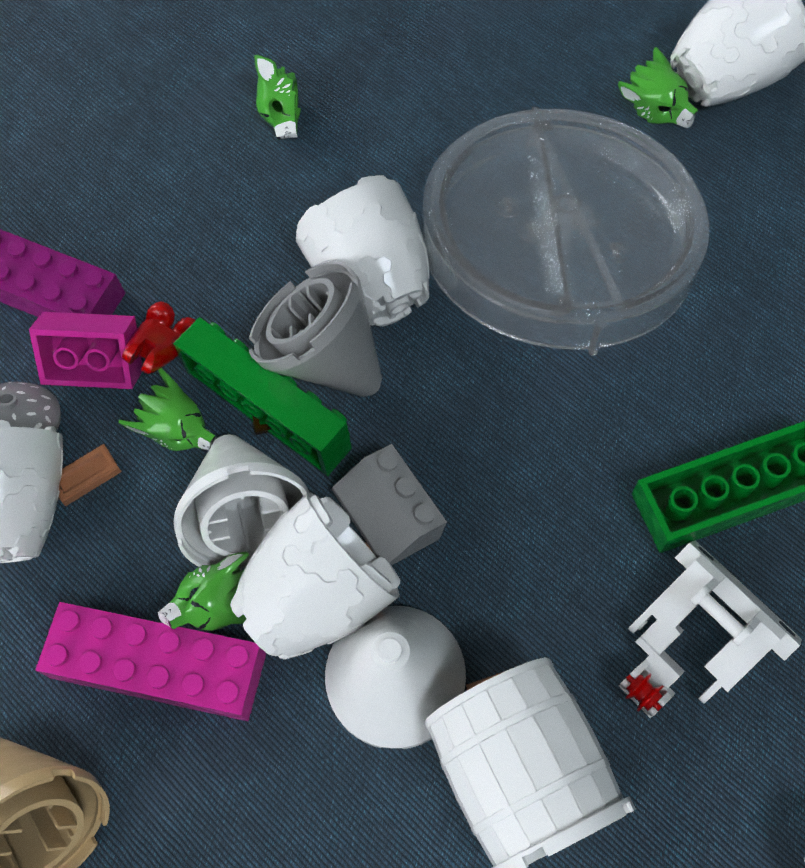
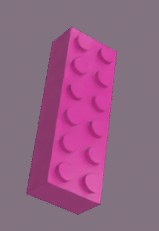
[36,602,266,721]

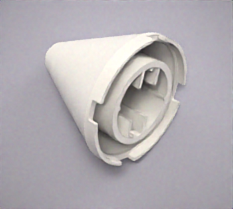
[174,434,309,571]
[325,606,466,749]

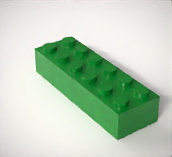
[173,317,352,477]
[631,421,805,553]

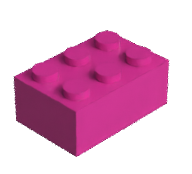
[29,312,142,389]

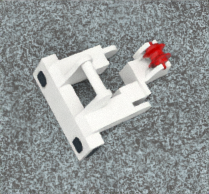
[619,540,802,718]

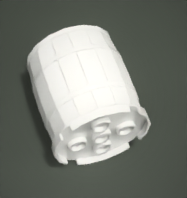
[425,657,636,868]

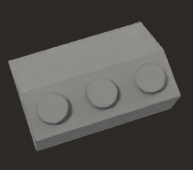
[332,444,447,566]

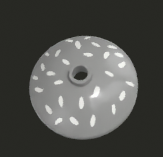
[0,382,61,430]

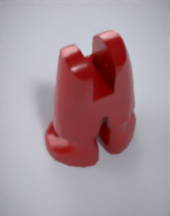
[122,301,196,374]

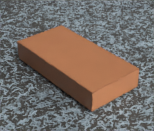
[59,444,122,506]

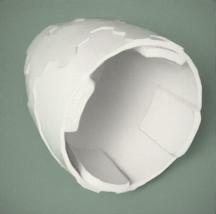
[670,0,805,107]
[296,175,430,327]
[0,420,63,563]
[230,492,401,660]

